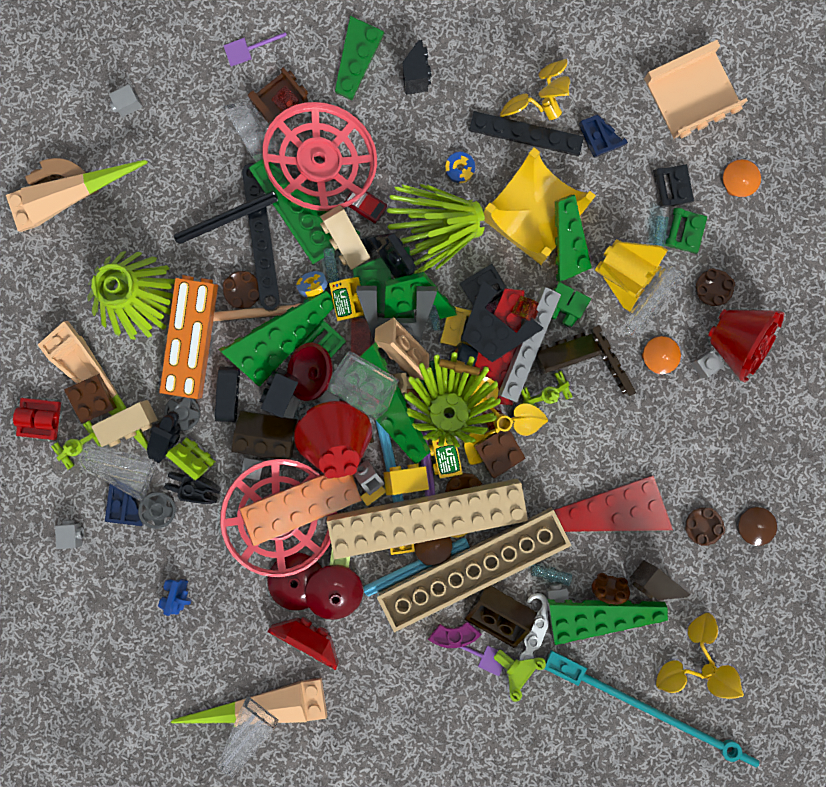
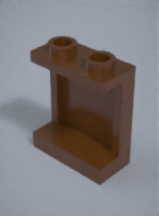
[248,67,309,125]

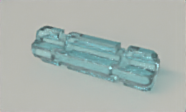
[323,248,339,283]

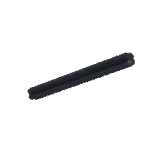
[174,191,278,244]

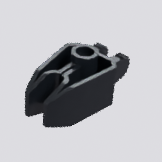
[147,411,181,463]
[164,471,221,504]

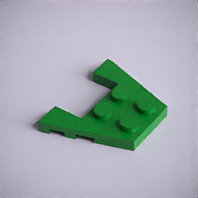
[353,246,414,318]
[384,272,457,319]

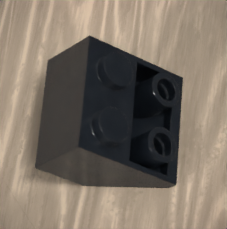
[402,40,432,95]
[259,367,299,418]

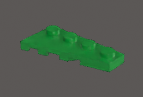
[335,16,384,100]

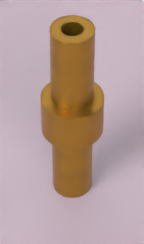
[439,359,480,376]

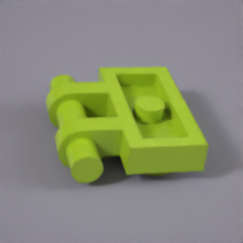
[166,437,216,480]

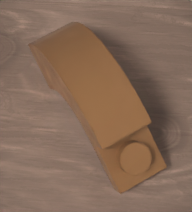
[25,158,99,199]

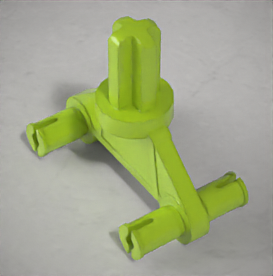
[521,371,573,406]
[51,420,101,470]
[494,650,546,702]

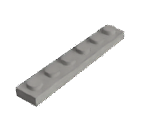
[498,287,561,402]

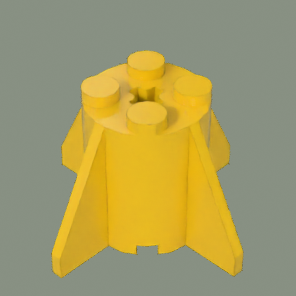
[595,239,668,312]

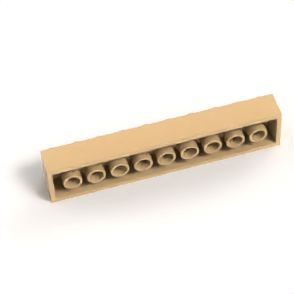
[327,479,528,560]
[377,507,572,632]

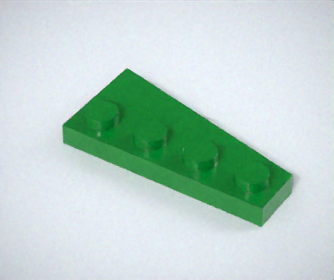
[555,195,592,282]

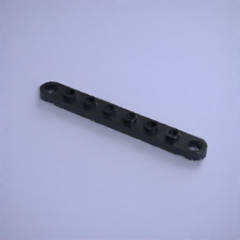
[242,163,280,311]

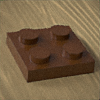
[64,373,117,424]
[474,430,526,479]

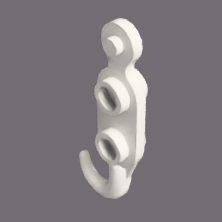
[520,593,549,660]

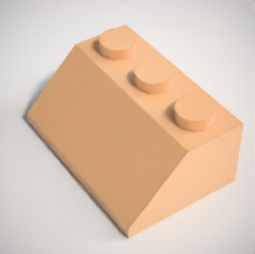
[374,317,429,380]

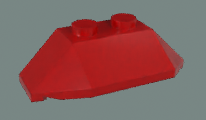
[267,617,339,670]

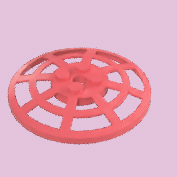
[262,102,377,211]
[220,459,337,577]

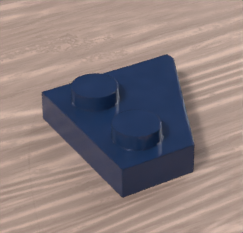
[579,115,628,158]
[105,483,144,526]

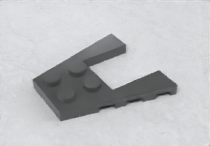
[356,286,437,353]

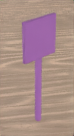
[224,32,287,66]
[459,645,503,676]

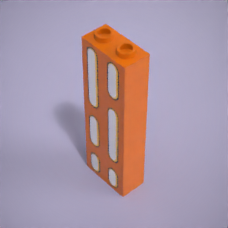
[160,275,218,399]

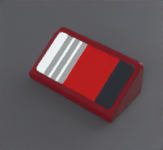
[344,185,387,224]

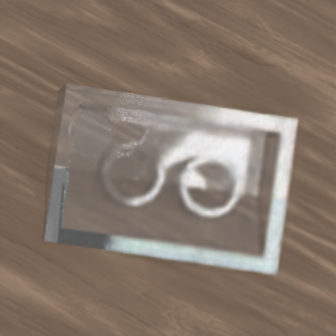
[223,101,280,162]
[327,351,399,420]

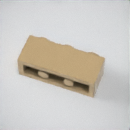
[320,205,371,270]
[91,400,158,448]

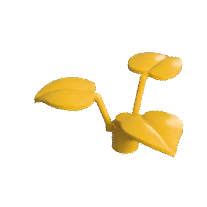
[500,59,570,120]
[464,376,548,465]
[656,613,744,699]

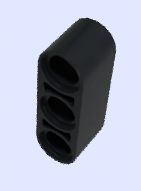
[215,366,240,423]

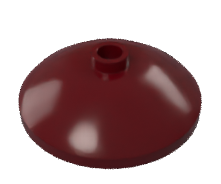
[287,343,332,401]
[267,552,322,611]
[305,565,363,620]

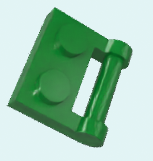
[665,208,708,254]
[297,319,347,358]

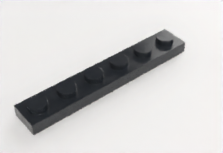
[469,111,584,157]

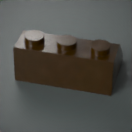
[535,332,602,375]
[231,410,298,460]
[629,560,690,600]
[464,586,537,649]

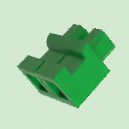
[551,282,592,328]

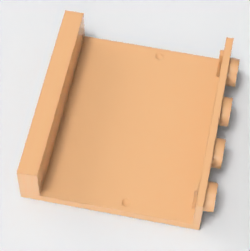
[644,40,748,139]

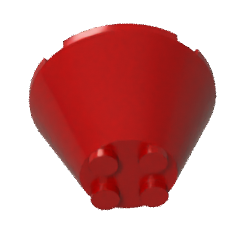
[708,309,785,383]
[294,401,372,479]

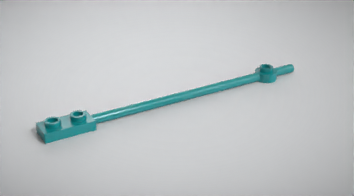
[544,650,760,768]

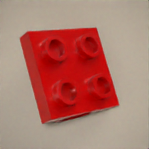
[13,398,61,440]

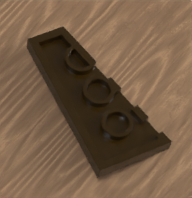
[590,325,636,397]

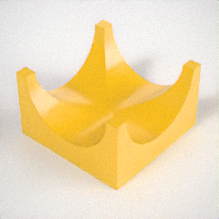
[484,147,596,265]

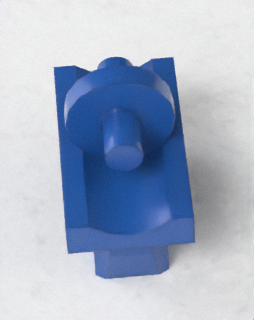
[158,579,192,616]

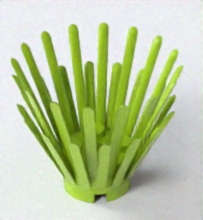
[387,184,485,274]
[87,251,175,340]
[404,352,501,447]

